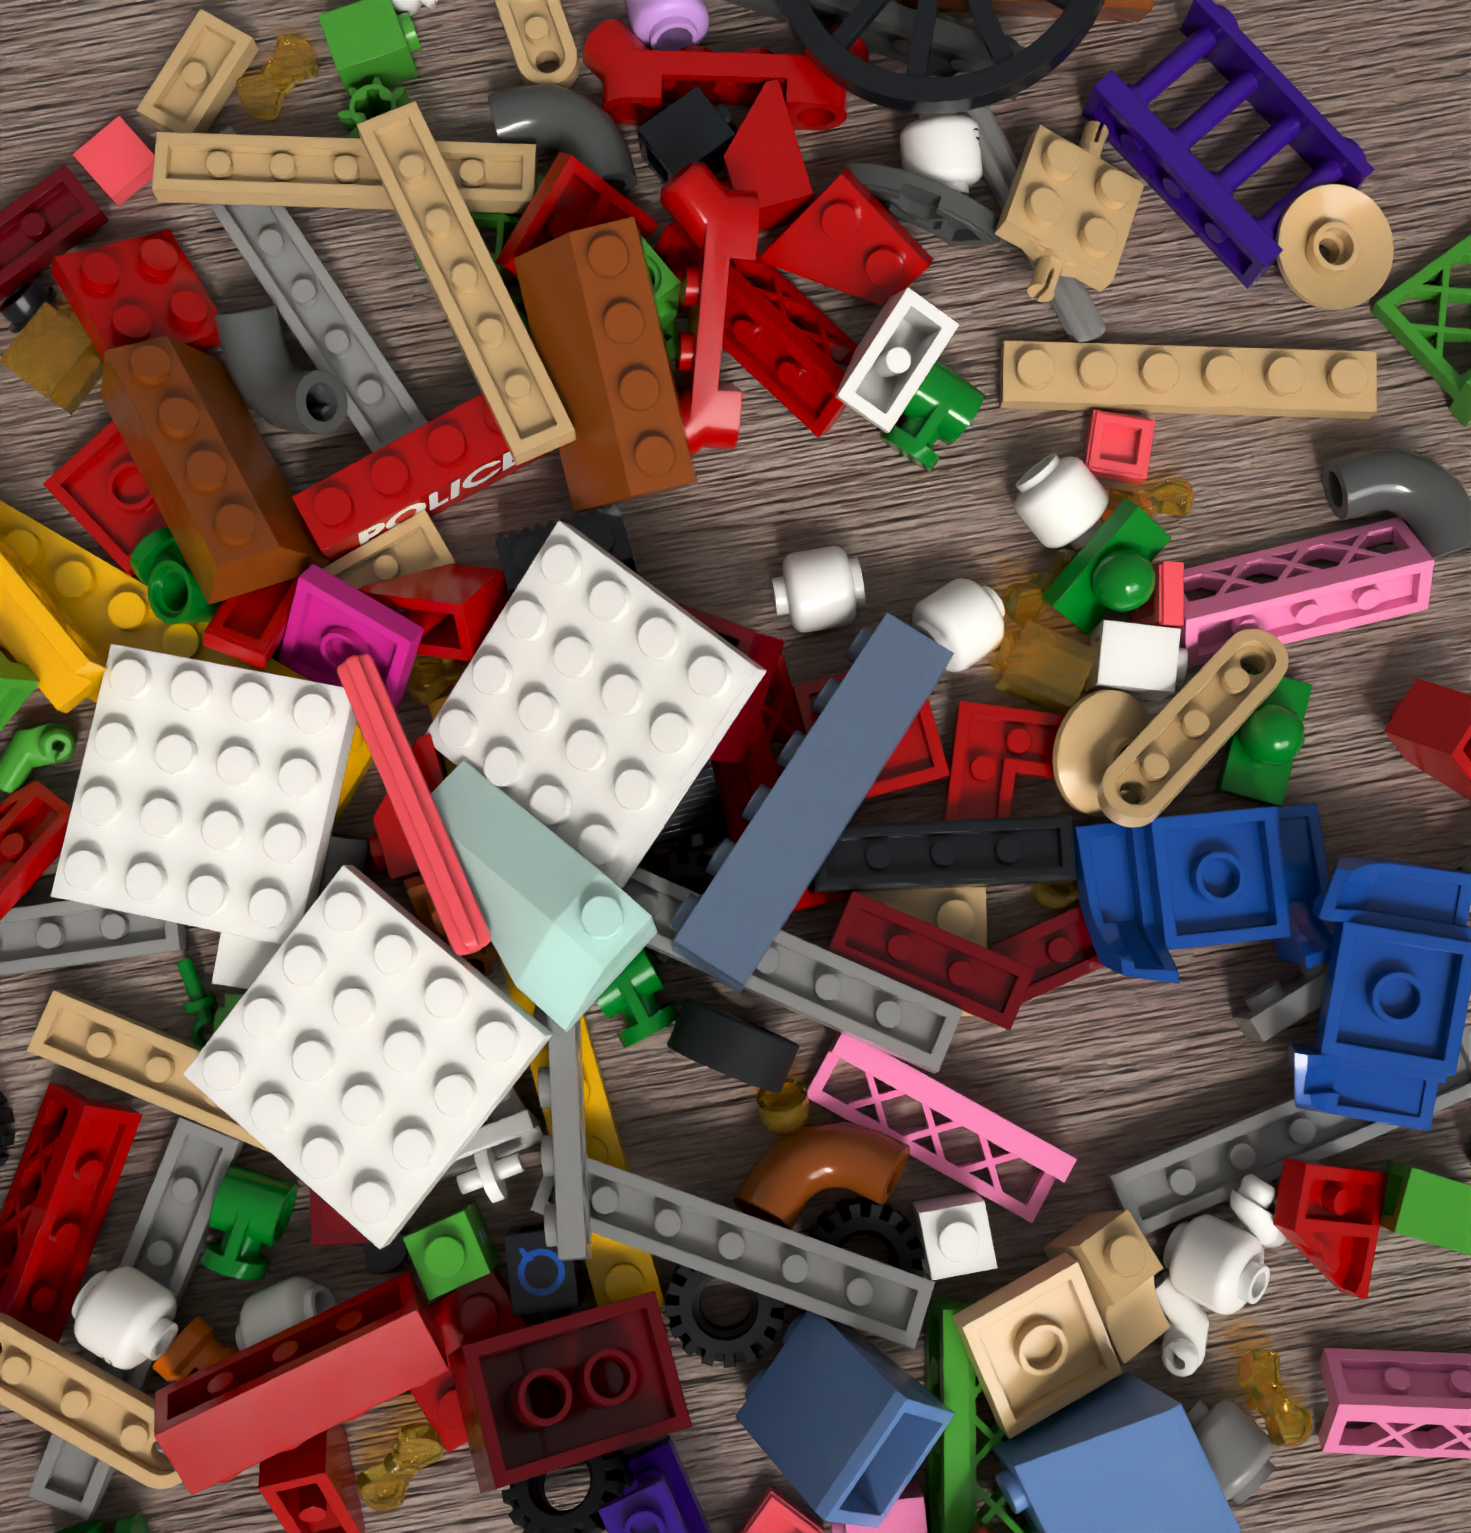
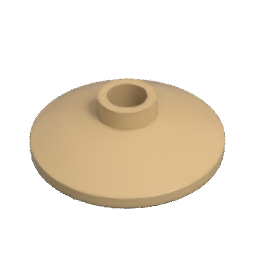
[1275,184,1394,310]
[1052,689,1152,817]

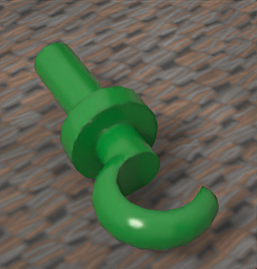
[176,957,217,1048]

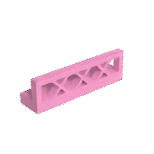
[1178,517,1434,668]
[804,1031,1077,1223]
[1318,1348,1471,1458]

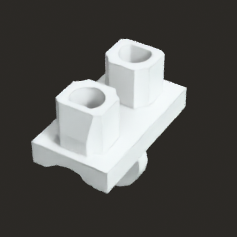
[439,1086,545,1203]

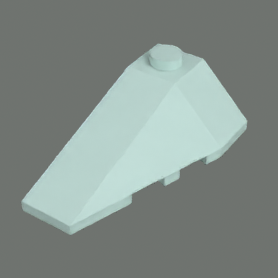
[431,760,658,1033]

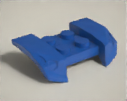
[1072,803,1336,983]
[1288,857,1471,1131]

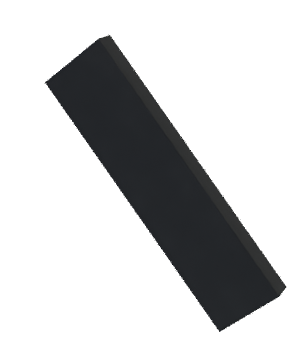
[814,815,1077,894]

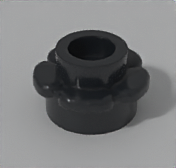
[0,277,59,335]

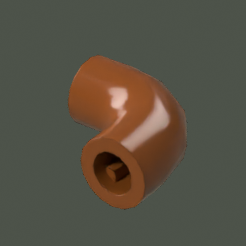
[733,1121,910,1230]

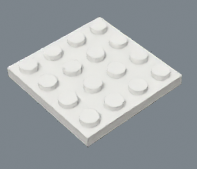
[425,521,767,889]
[51,644,356,945]
[183,865,553,1249]

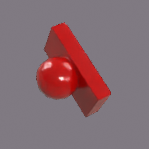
[203,577,299,669]

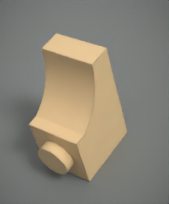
[1042,1209,1171,1364]

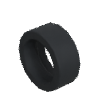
[667,998,799,1094]

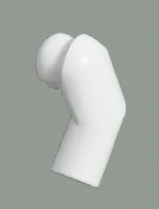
[1230,1174,1287,1248]
[1154,1271,1209,1377]

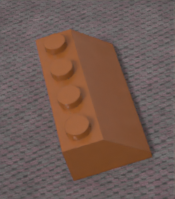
[513,217,698,513]
[100,336,330,605]

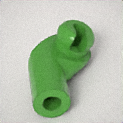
[0,722,77,794]

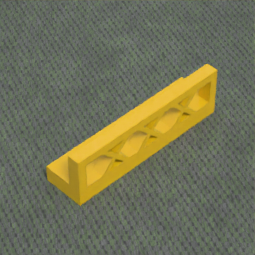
[0,532,107,714]

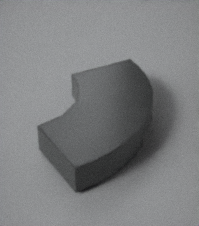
[836,162,1001,246]

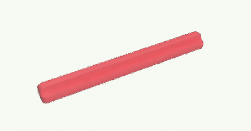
[337,654,491,956]

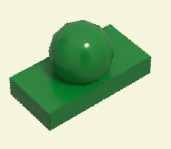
[1041,498,1171,636]
[1215,668,1312,807]

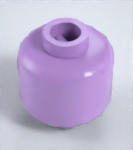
[624,0,709,51]

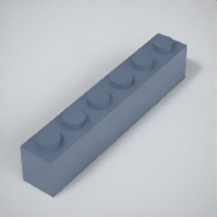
[669,612,954,994]

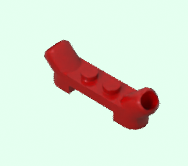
[583,19,869,131]
[660,162,760,457]

